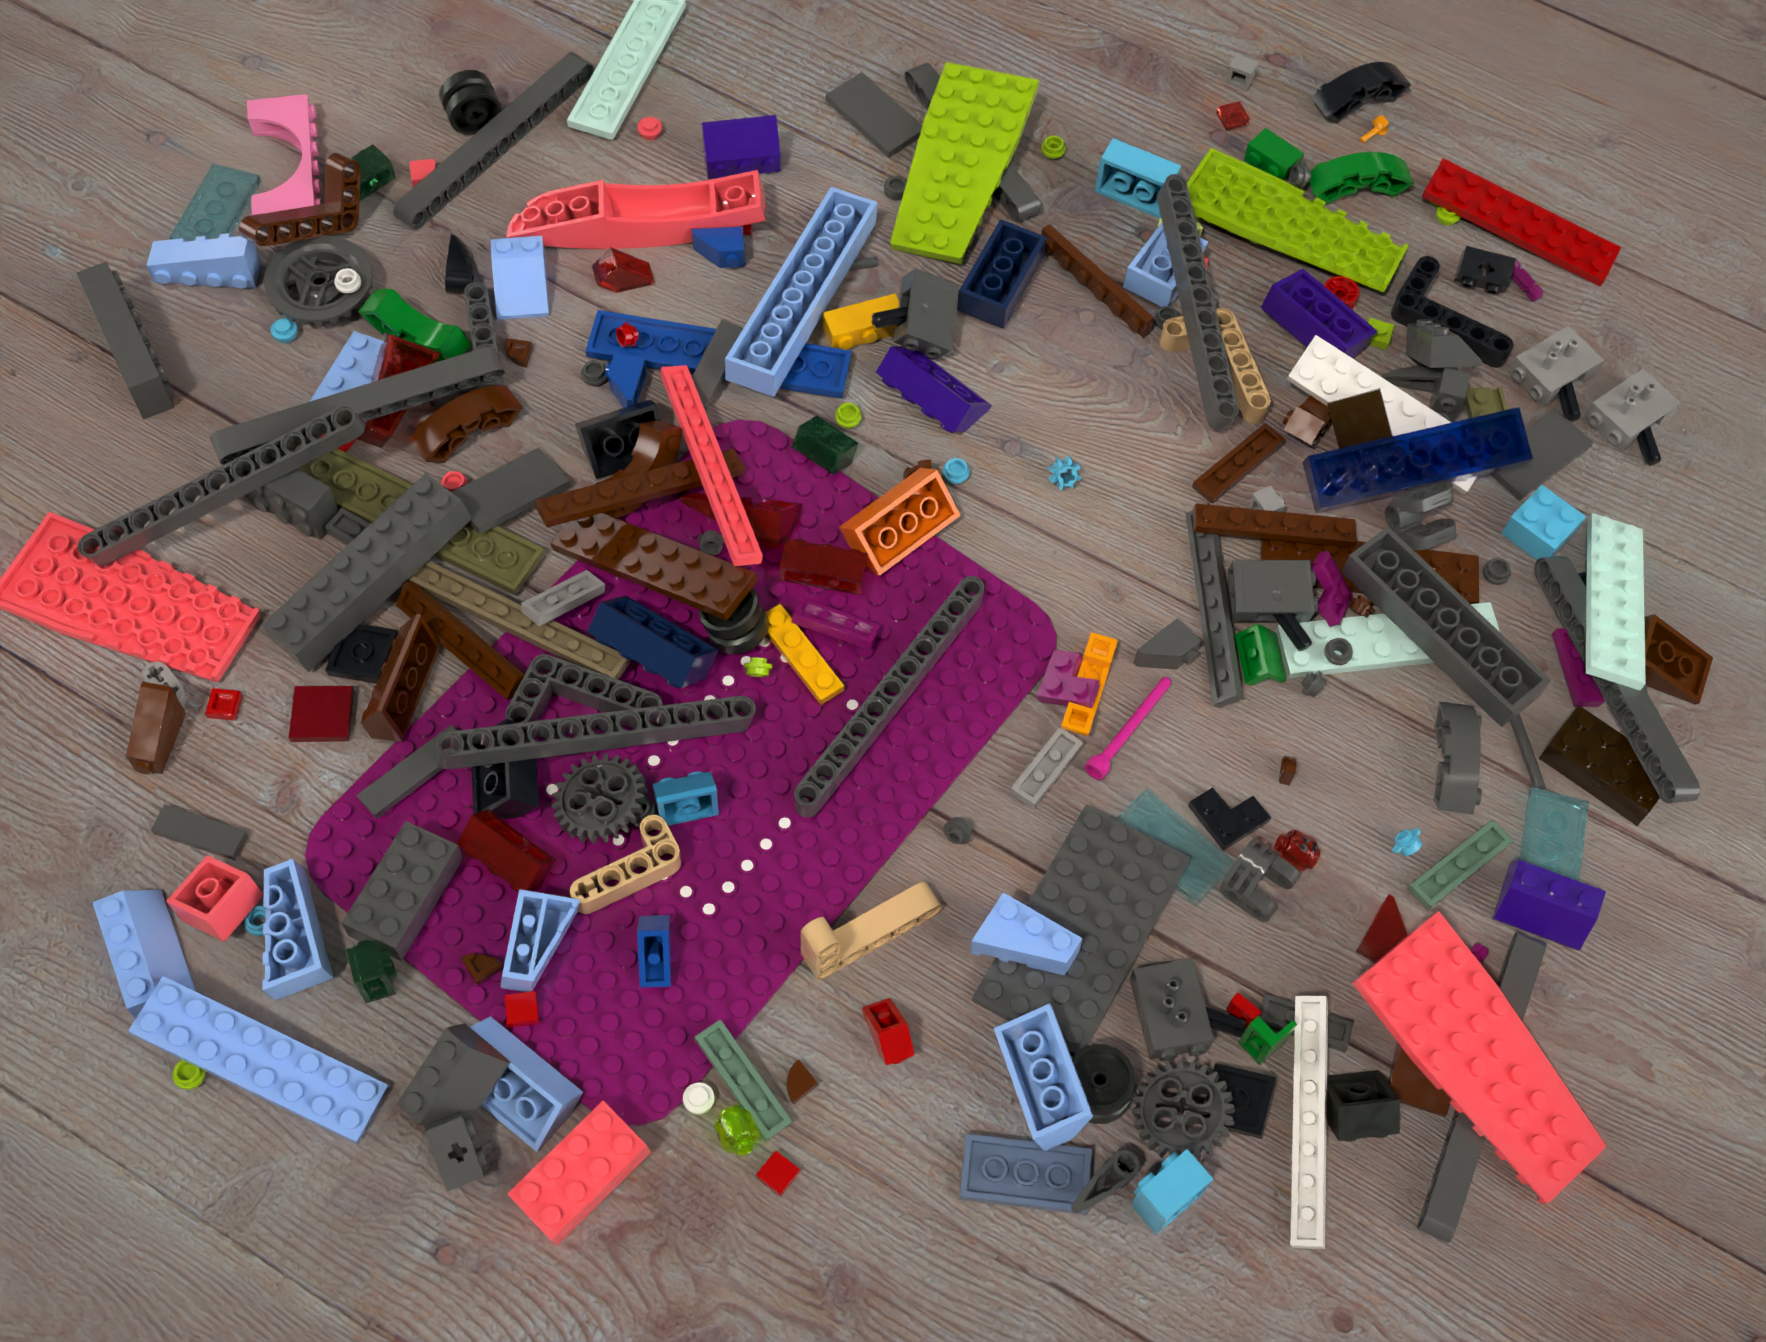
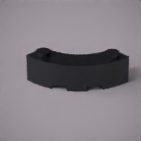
[1311,62,1411,124]

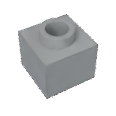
[1225,53,1258,91]
[1248,485,1285,512]

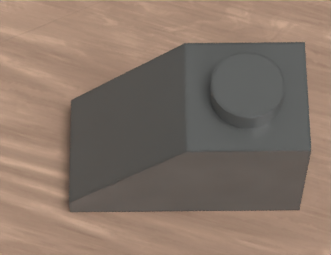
[1133,618,1201,670]

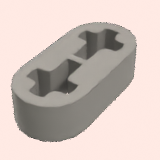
[142,661,188,707]

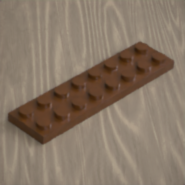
[550,513,758,621]
[1260,539,1479,604]

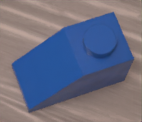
[692,226,745,268]
[605,353,647,408]
[637,915,671,988]

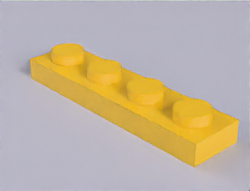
[766,604,844,705]

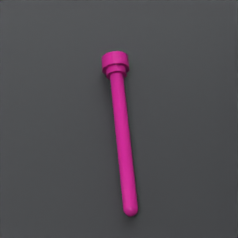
[1084,677,1171,780]

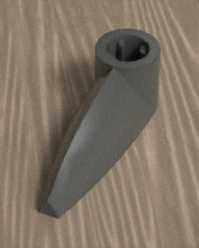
[1382,365,1458,393]
[1071,1150,1140,1214]

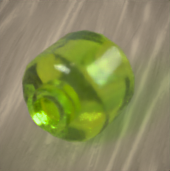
[714,1106,760,1156]

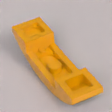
[1061,632,1118,736]

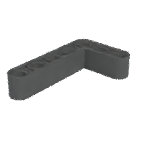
[429,282,504,408]
[505,654,663,727]

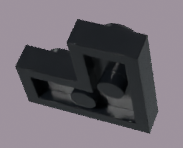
[1188,787,1271,851]

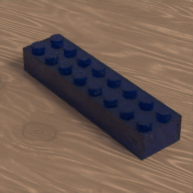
[1303,407,1533,514]

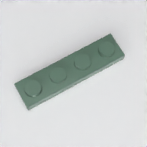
[1408,819,1514,911]
[694,1019,792,1142]

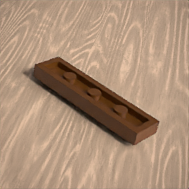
[1192,423,1285,504]

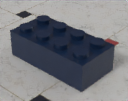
[957,219,1047,328]
[587,595,719,688]

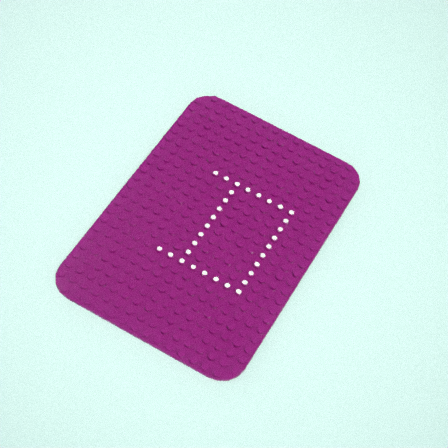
[305,420,1056,1126]

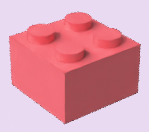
[166,855,264,942]

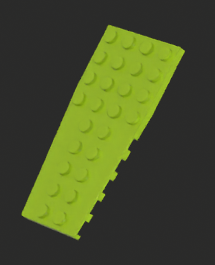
[890,62,1039,264]
[1187,148,1409,292]

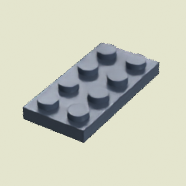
[959,1134,1092,1215]

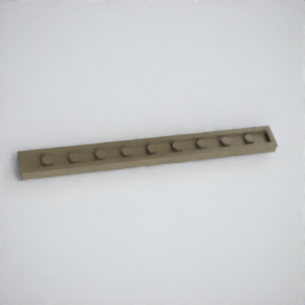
[405,561,631,680]

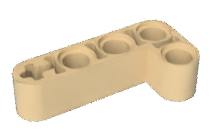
[570,815,681,914]

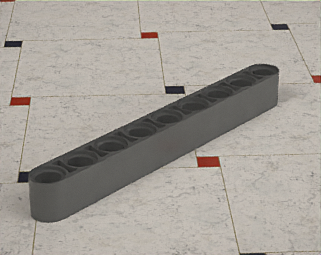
[905,62,1041,222]

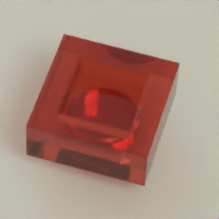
[1216,101,1250,131]

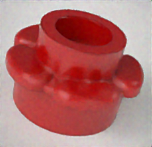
[616,322,639,348]

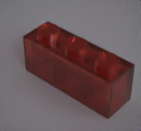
[779,539,868,595]
[457,810,556,893]

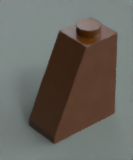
[126,681,186,775]

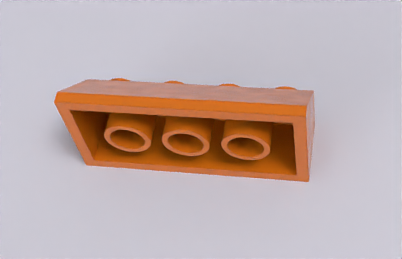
[839,468,961,576]

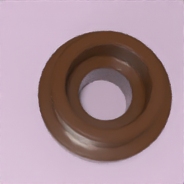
[1348,595,1375,618]

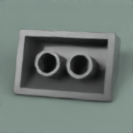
[1406,319,1482,368]
[396,1023,511,1126]

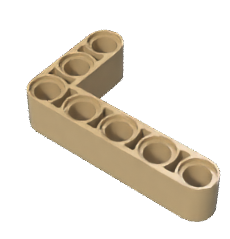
[1159,308,1271,424]
[801,881,942,980]

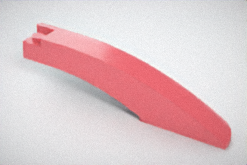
[506,170,766,249]

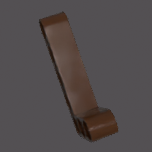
[239,153,360,247]

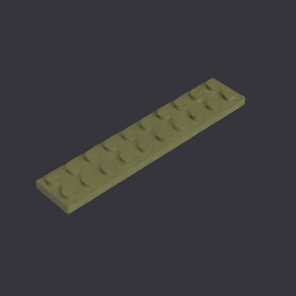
[297,448,545,596]

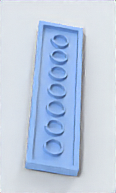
[128,976,389,1144]

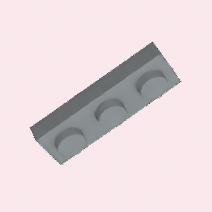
[521,570,605,626]
[1010,727,1084,809]

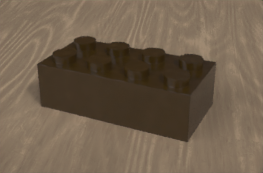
[1539,705,1660,826]

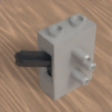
[1508,325,1604,421]
[1584,368,1681,466]

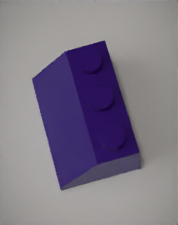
[702,115,781,179]
[1492,860,1606,951]

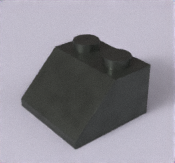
[1327,1070,1400,1142]

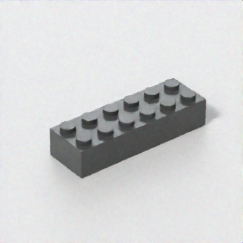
[76,261,175,420]

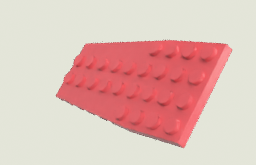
[0,512,261,682]
[1352,911,1606,1204]

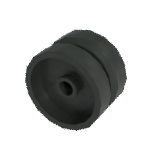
[439,70,502,135]
[698,588,769,654]
[1072,1044,1135,1124]

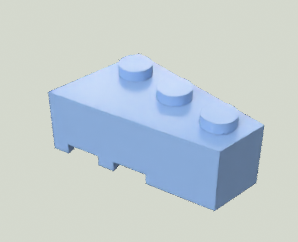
[501,889,580,992]
[971,892,1082,976]

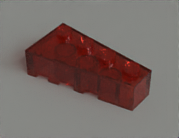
[356,334,440,448]

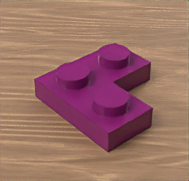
[1312,550,1353,627]
[1036,650,1100,708]

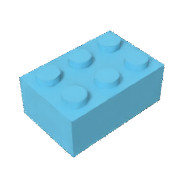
[1095,138,1181,219]

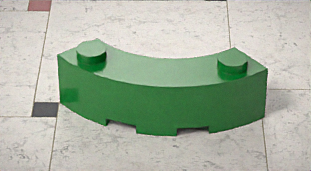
[1309,152,1414,205]
[358,288,471,363]

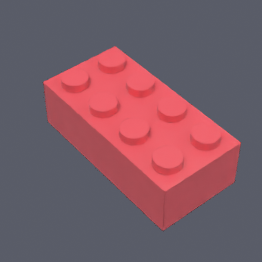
[508,1101,651,1246]

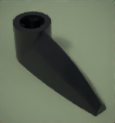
[445,234,474,293]

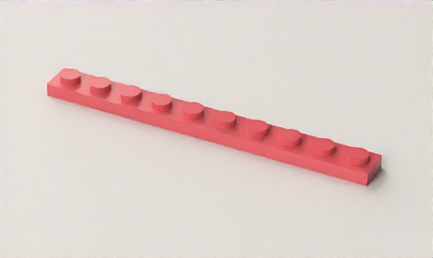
[660,365,763,566]

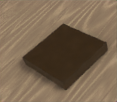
[1327,388,1394,454]

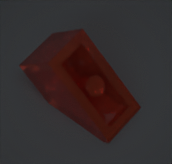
[592,247,655,293]
[1356,894,1408,963]

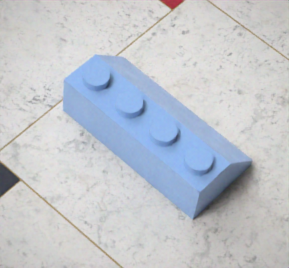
[92,890,196,1019]
[994,1003,1093,1151]
[470,1016,583,1152]

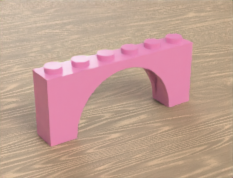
[247,94,322,215]

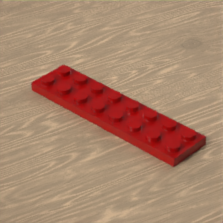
[1421,158,1621,287]

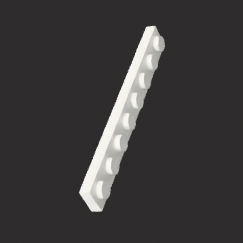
[1290,996,1328,1249]

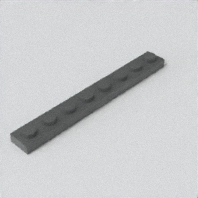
[1186,503,1243,708]

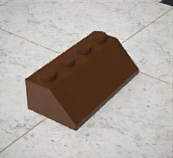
[361,614,441,742]

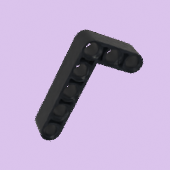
[1390,256,1514,368]

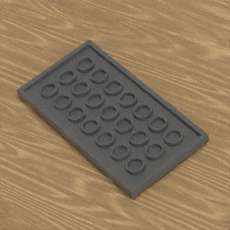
[972,804,1191,1057]

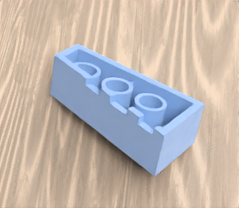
[146,233,262,289]
[262,859,334,1001]

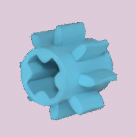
[1047,455,1081,490]

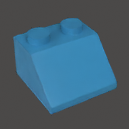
[653,771,719,826]

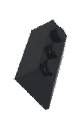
[575,399,662,479]
[471,719,539,822]

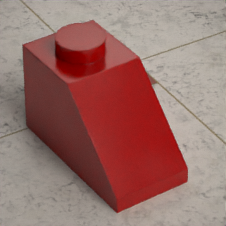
[861,998,915,1065]

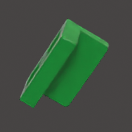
[1235,623,1286,686]
[1238,1016,1298,1066]

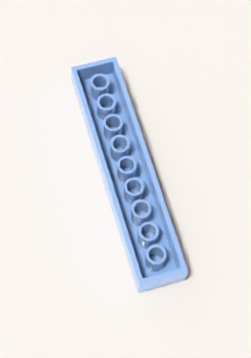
[725,187,877,397]

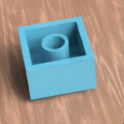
[1501,485,1586,560]
[1131,1149,1213,1235]

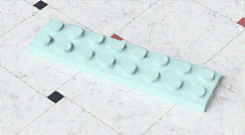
[567,0,686,140]
[1586,513,1646,691]
[1276,602,1500,679]

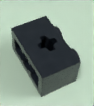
[1454,246,1516,295]

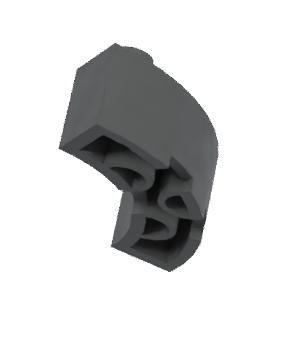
[1433,701,1482,814]

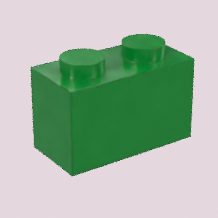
[1244,128,1304,182]

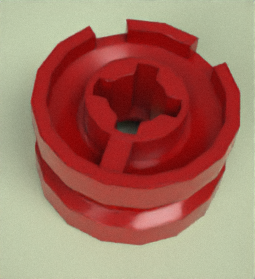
[1324,276,1359,310]

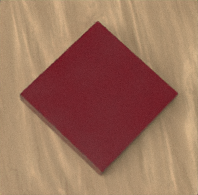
[288,686,354,742]

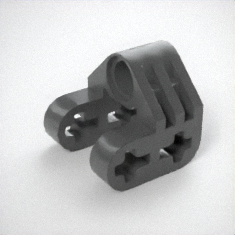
[1385,482,1456,550]
[1220,837,1300,922]

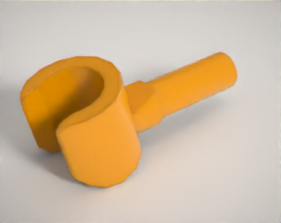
[1360,115,1389,143]

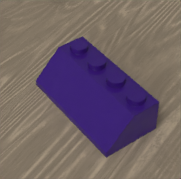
[1261,269,1378,359]
[876,346,992,433]

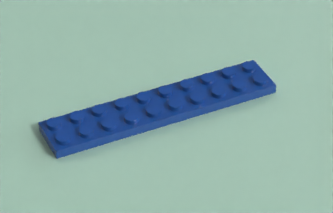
[586,310,852,398]

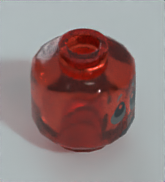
[1274,829,1321,872]

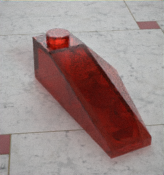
[680,493,802,547]

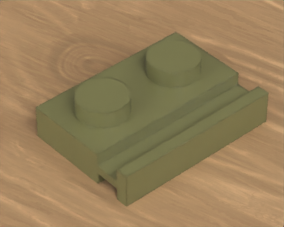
[1464,387,1513,437]

